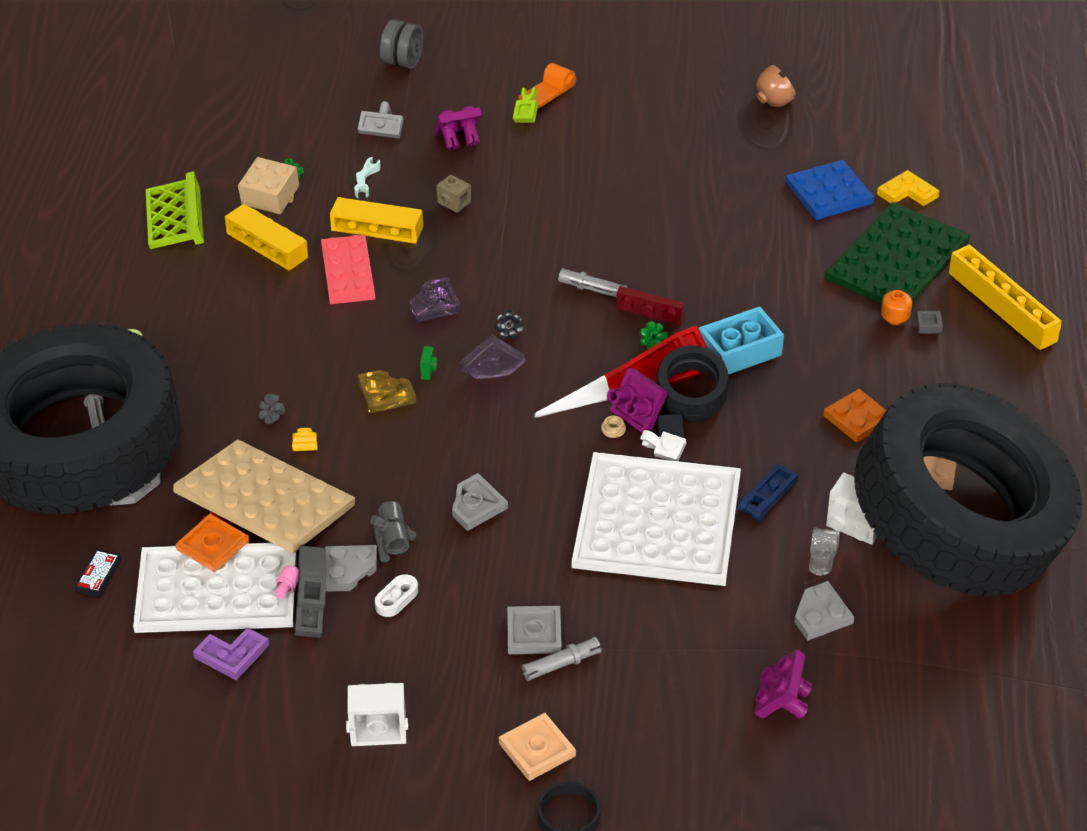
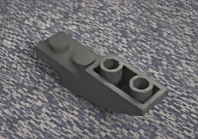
[294,546,326,638]

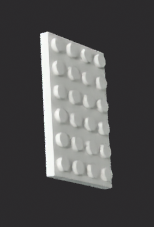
[133,543,297,633]

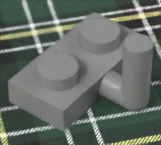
[358,101,404,138]

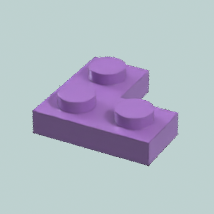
[193,628,269,680]

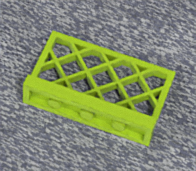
[146,171,204,249]

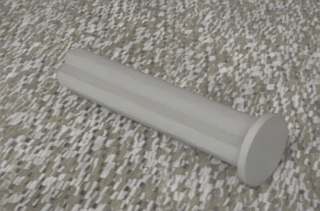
[84,394,105,428]

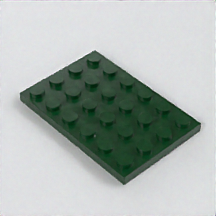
[824,202,970,304]

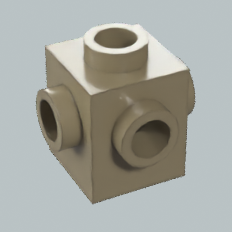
[436,175,471,213]

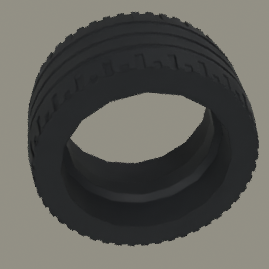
[656,345,729,422]

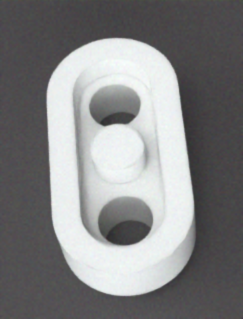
[375,574,418,617]

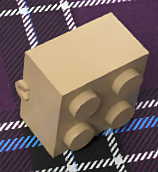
[238,157,299,214]

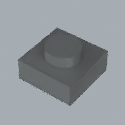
[916,311,943,334]

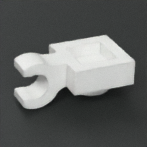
[640,430,687,461]

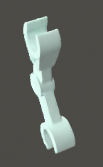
[354,157,380,198]

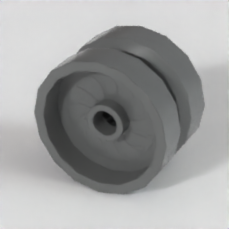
[380,19,424,69]

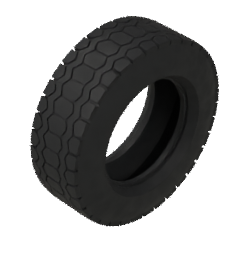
[0,324,181,514]
[854,383,1082,596]

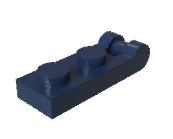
[738,463,798,522]

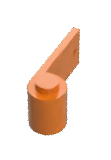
[518,63,576,108]

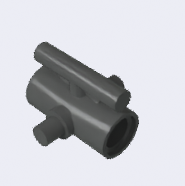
[370,501,416,562]

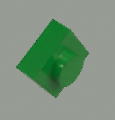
[420,346,438,380]

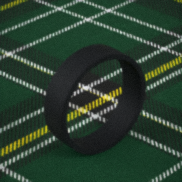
[538,781,600,831]

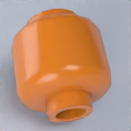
[881,290,912,325]

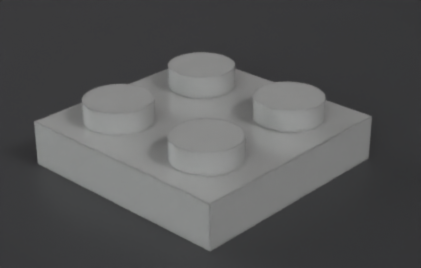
[508,606,561,654]

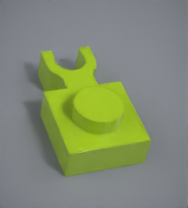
[513,87,538,123]

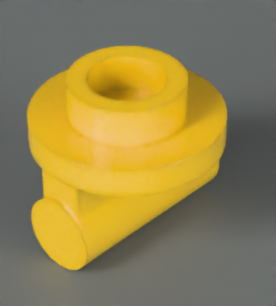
[292,428,318,451]

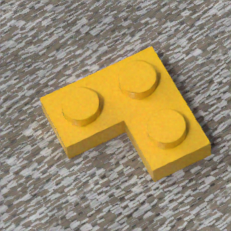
[877,170,939,206]

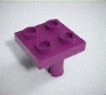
[433,106,482,150]
[607,368,668,433]
[754,649,812,719]

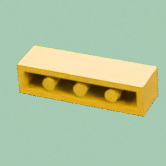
[330,197,423,244]
[225,204,308,271]

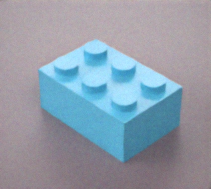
[699,307,784,374]

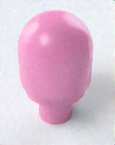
[275,565,299,599]

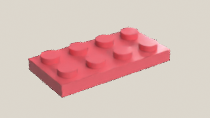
[321,235,375,304]

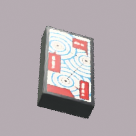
[75,549,121,598]

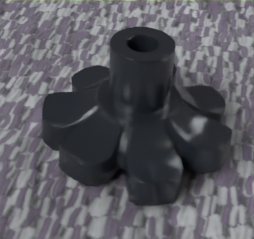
[494,310,524,339]

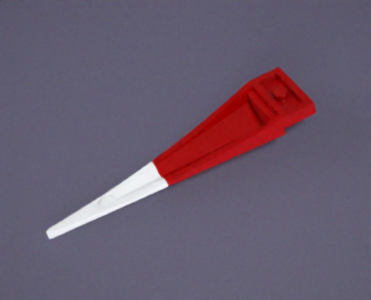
[534,326,708,417]

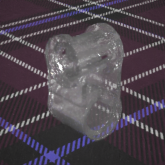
[809,527,840,575]

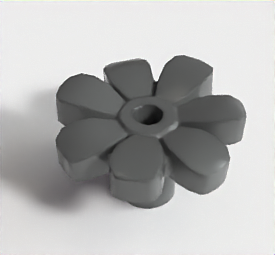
[258,394,285,424]

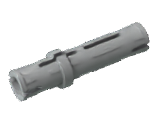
[558,268,627,297]
[522,637,601,681]

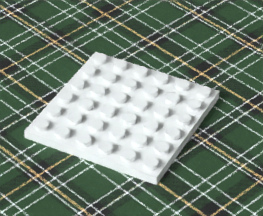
[572,452,741,586]

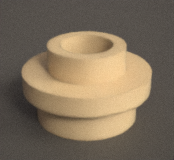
[601,416,626,438]

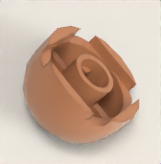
[756,65,796,107]

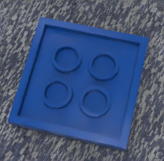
[785,160,874,220]

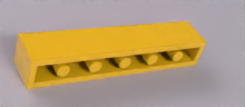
[949,244,1062,350]

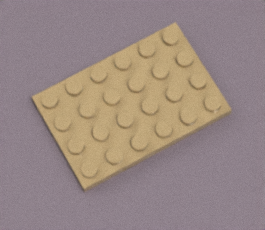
[174,439,355,553]

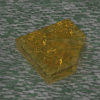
[358,370,416,413]

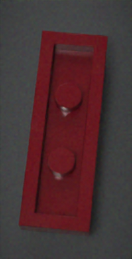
[616,286,685,326]

